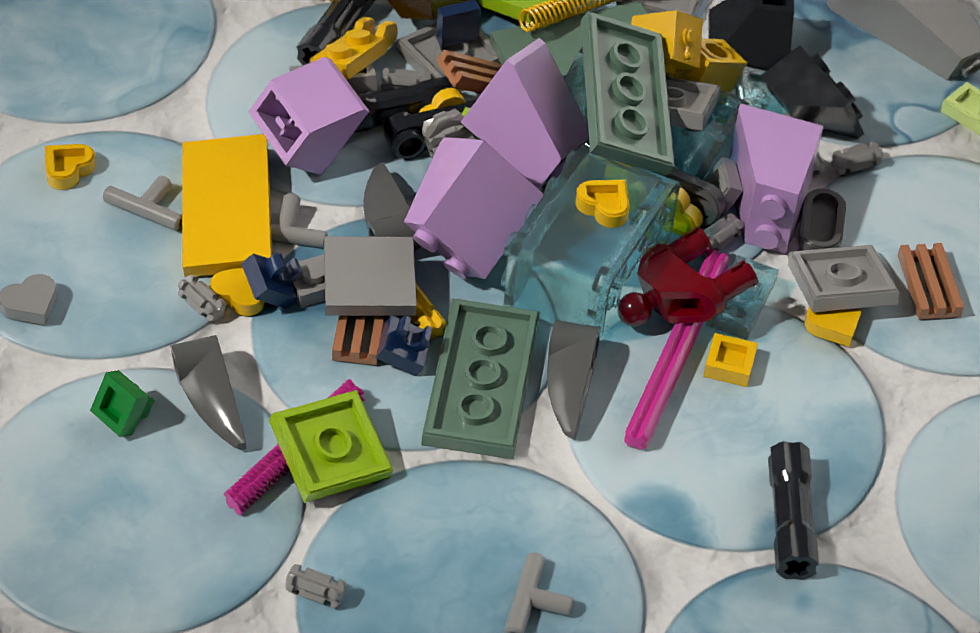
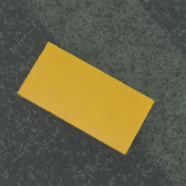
[182,134,272,278]

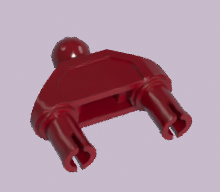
[617,226,759,327]

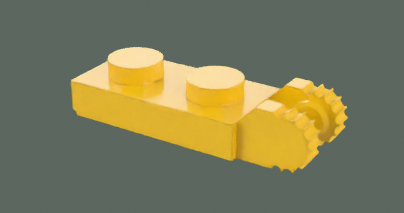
[310,17,398,80]

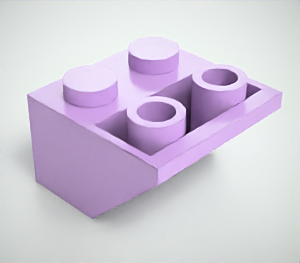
[248,57,369,175]

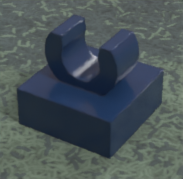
[241,253,303,308]
[376,315,432,376]

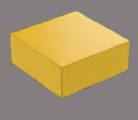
[703,333,758,387]

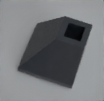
[708,0,794,74]
[761,45,864,139]

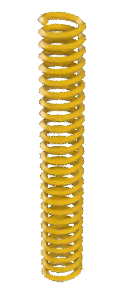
[519,0,618,33]

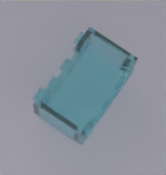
[501,145,680,345]

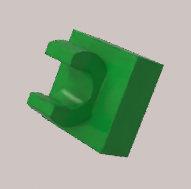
[90,370,155,437]

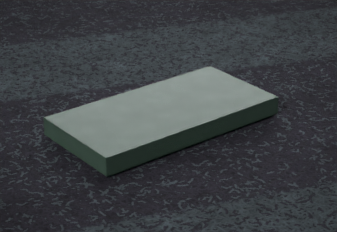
[490,1,647,84]
[581,11,675,175]
[421,298,540,459]

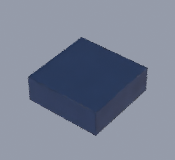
[436,0,481,48]

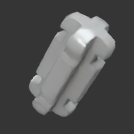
[381,68,431,91]
[831,141,883,175]
[704,213,744,256]
[178,275,227,323]
[286,564,347,608]

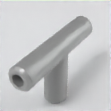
[103,176,182,231]
[271,193,328,248]
[504,552,575,633]

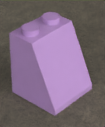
[461,38,589,189]
[729,104,823,255]
[404,137,544,279]

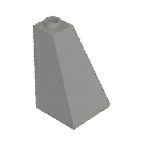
[826,0,980,80]

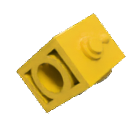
[631,10,703,77]
[669,38,747,103]

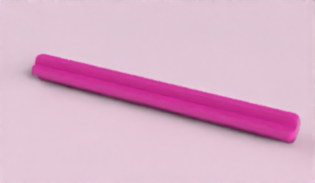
[624,250,730,450]

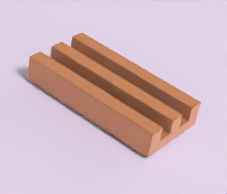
[437,50,502,94]
[898,243,964,320]
[332,316,386,365]

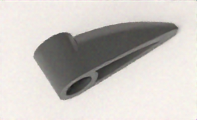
[363,162,421,250]
[547,320,601,440]
[170,335,247,450]

